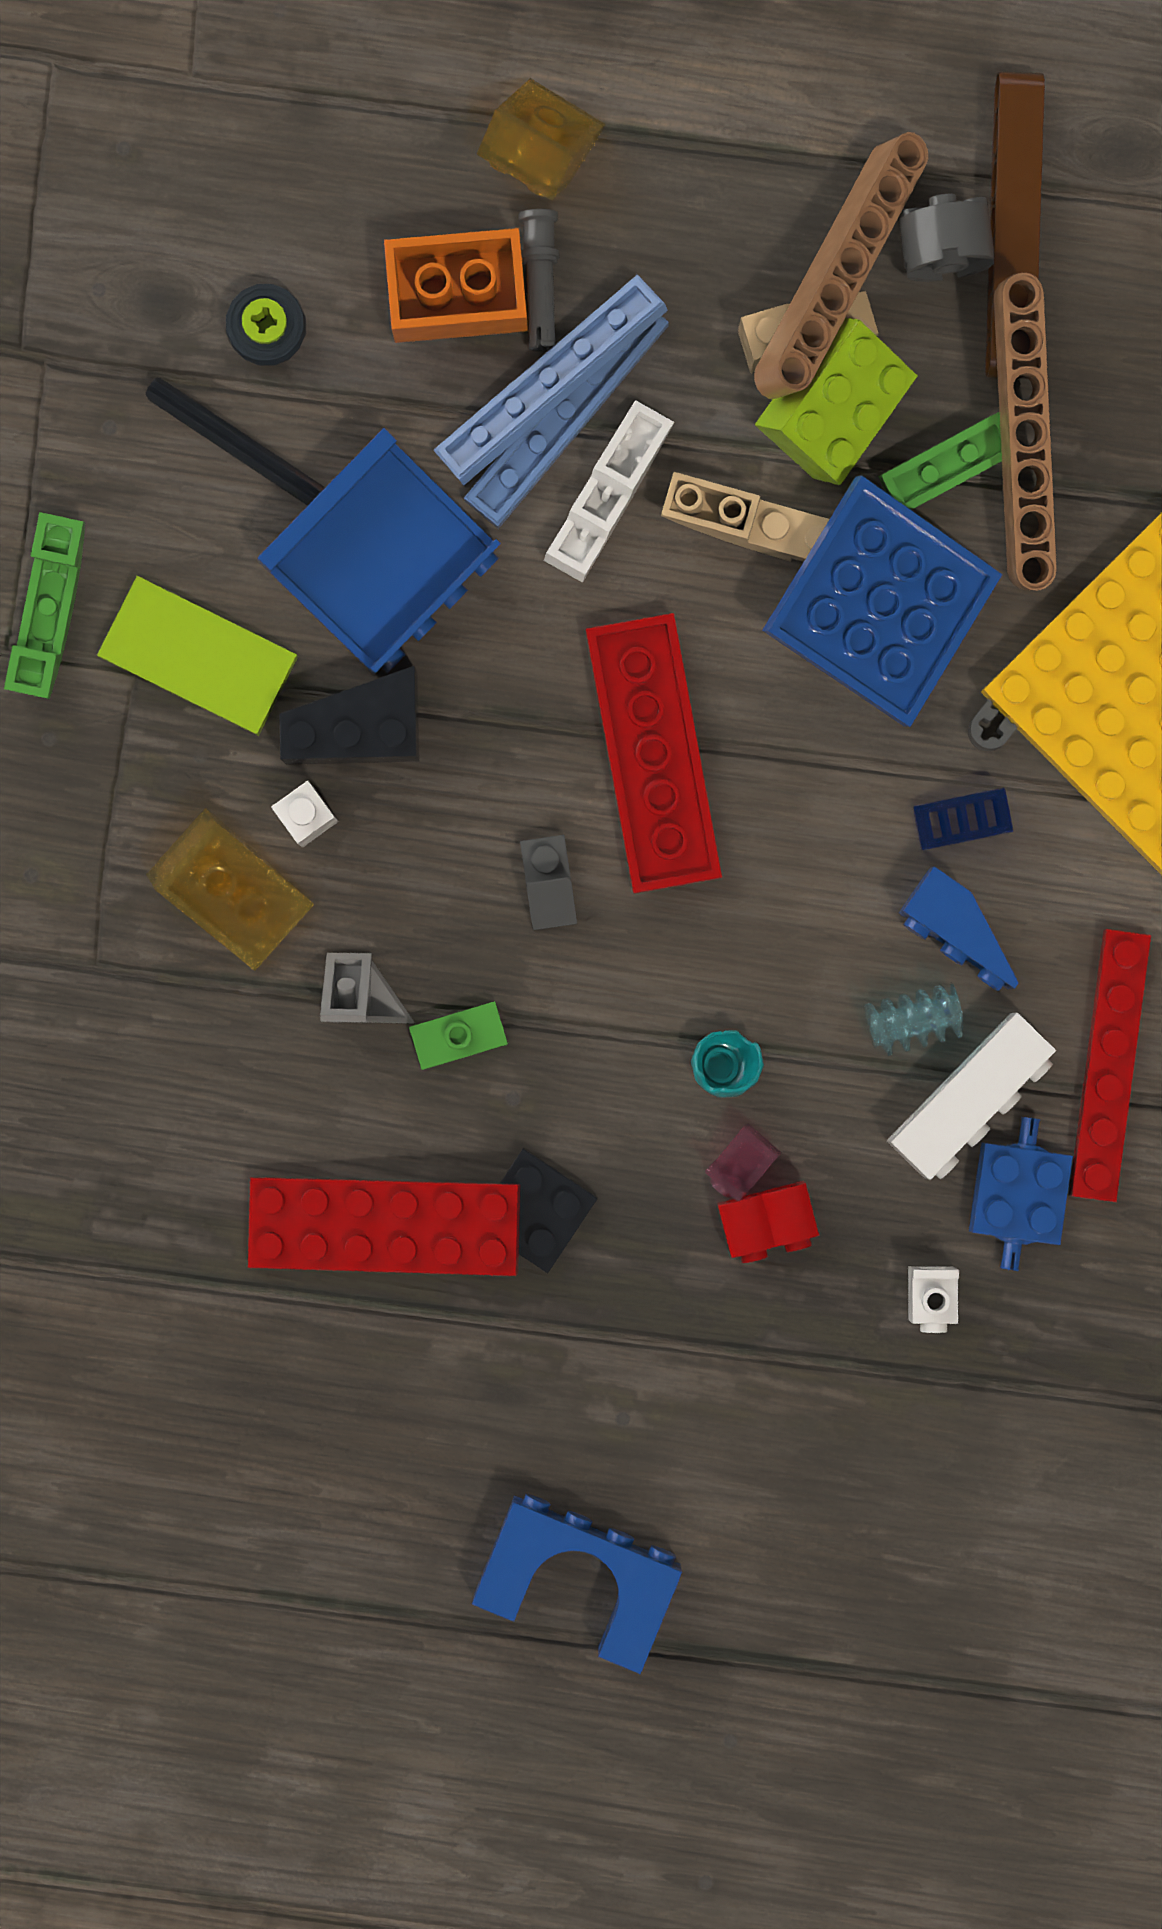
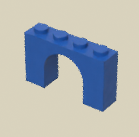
[472,1494,682,1674]

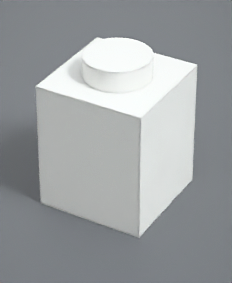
[271,781,339,847]

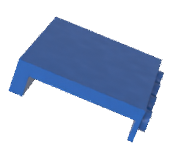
[257,428,501,674]

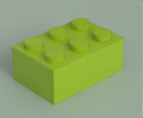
[755,317,918,485]

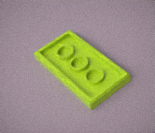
[97,576,298,736]

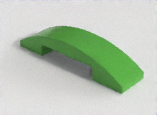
[4,512,85,699]

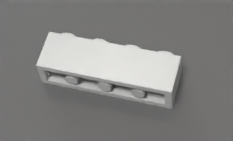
[886,1013,1056,1180]

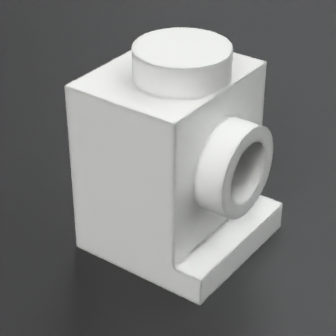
[908,1266,959,1333]

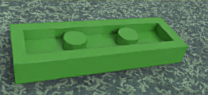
[878,412,1002,510]

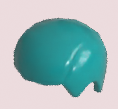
[691,1030,764,1098]

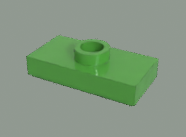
[409,1001,508,1070]

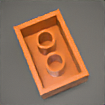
[384,228,528,343]

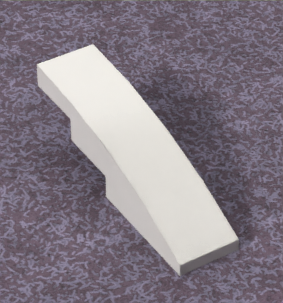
[544,400,674,583]

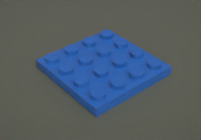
[762,476,1002,727]

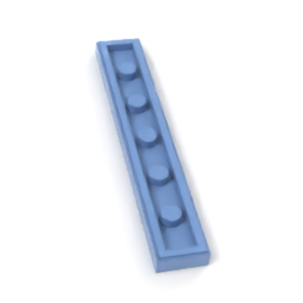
[434,275,668,485]
[464,316,669,529]

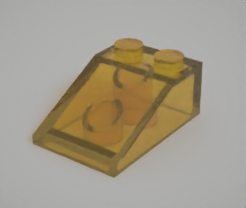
[146,808,314,971]

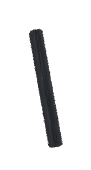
[145,377,326,506]

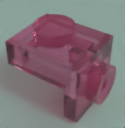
[705,1124,782,1201]

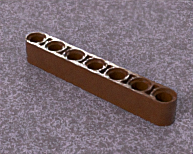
[985,72,1045,379]

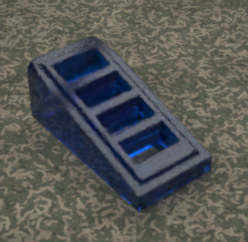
[913,788,1013,851]

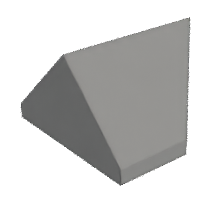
[320,953,415,1024]

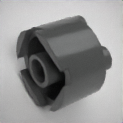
[898,193,994,282]

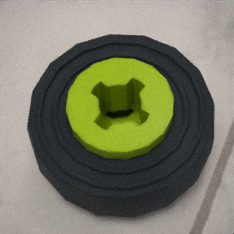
[226,284,306,366]

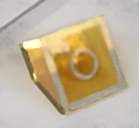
[477,78,605,201]

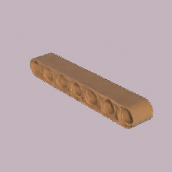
[754,132,928,399]
[994,273,1057,591]

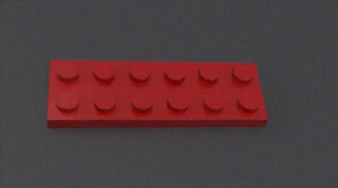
[586,613,722,894]
[248,1177,520,1276]

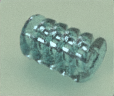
[864,982,964,1056]

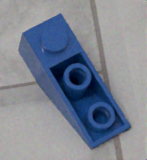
[899,866,1019,991]

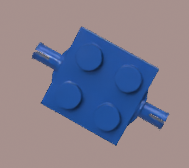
[969,1117,1073,1271]

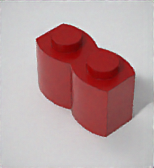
[717,1181,819,1263]

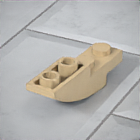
[661,472,829,562]

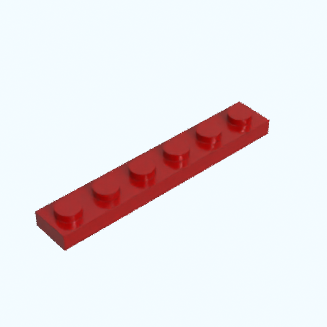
[1069,929,1151,1202]

